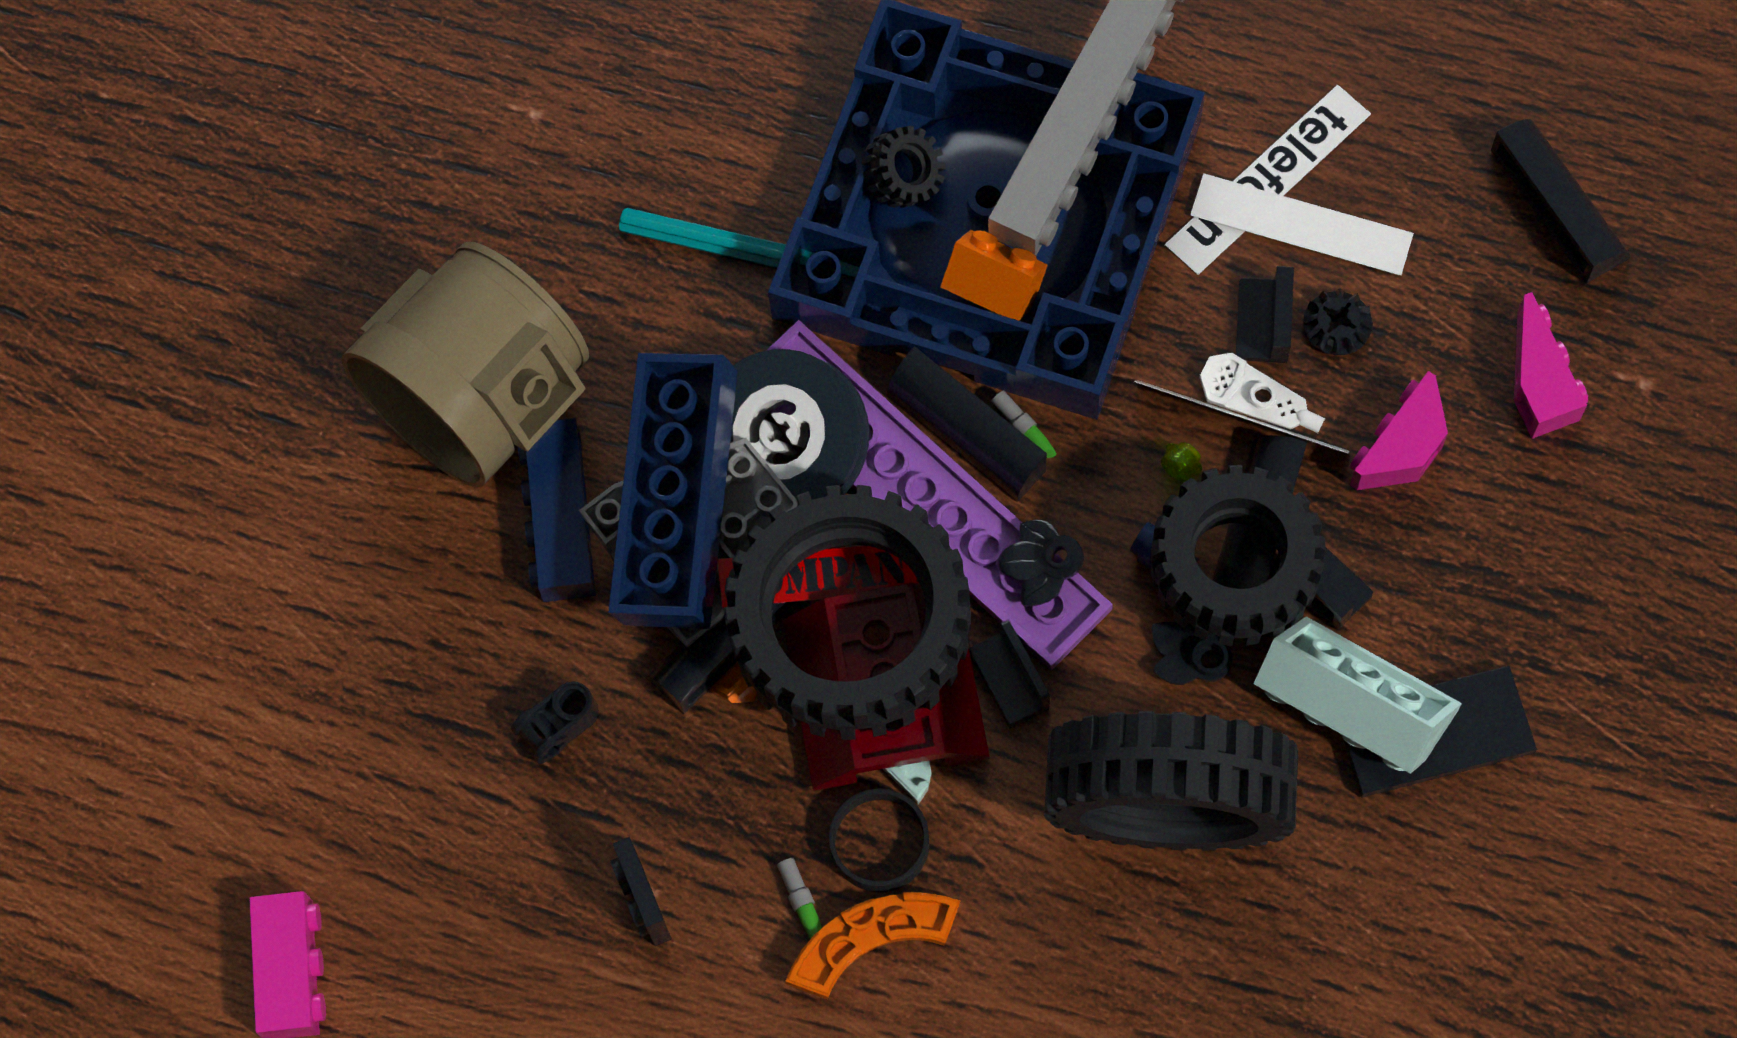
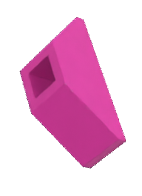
[1350,371,1448,490]

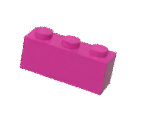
[250,891,326,1038]

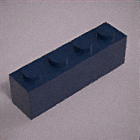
[518,418,596,602]

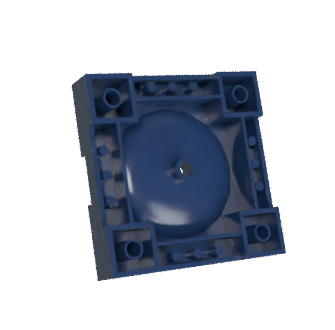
[768,0,1205,420]

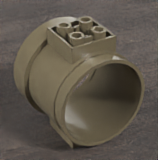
[342,242,589,487]

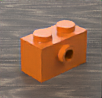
[940,229,1048,321]

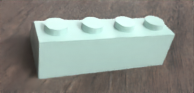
[1254,616,1462,774]

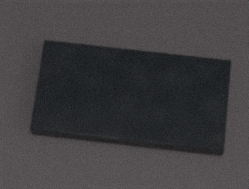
[1342,666,1537,798]

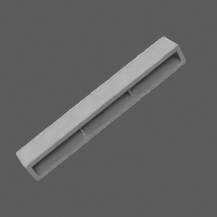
[988,0,1184,256]

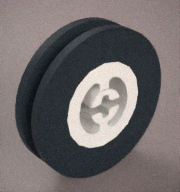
[730,349,869,500]

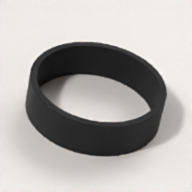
[829,789,930,892]

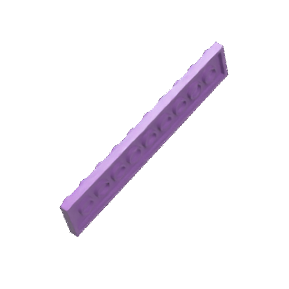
[766,320,1113,671]

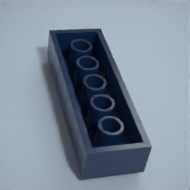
[608,353,738,629]

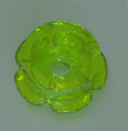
[1161,442,1202,482]

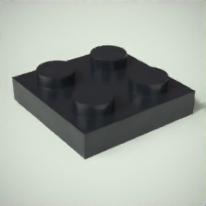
[610,837,672,946]

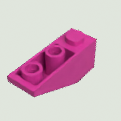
[1514,292,1588,439]

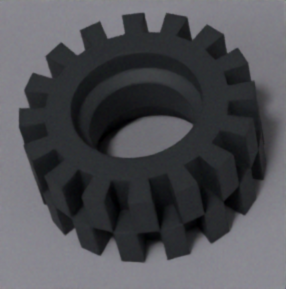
[862,126,946,208]

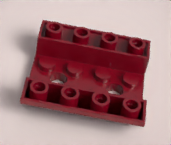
[783,582,990,791]

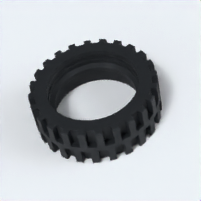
[724,485,971,740]
[1044,711,1298,851]

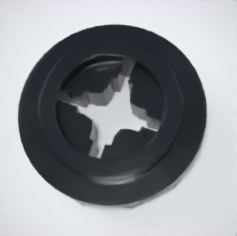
[1303,288,1373,355]

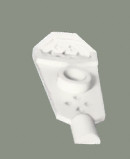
[1200,353,1325,433]

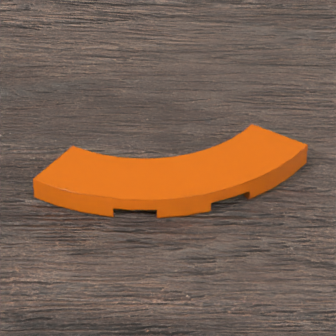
[785,892,960,1000]

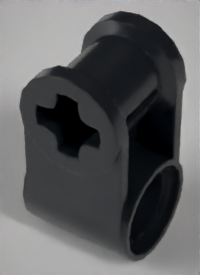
[511,681,599,764]

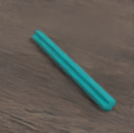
[619,208,860,278]

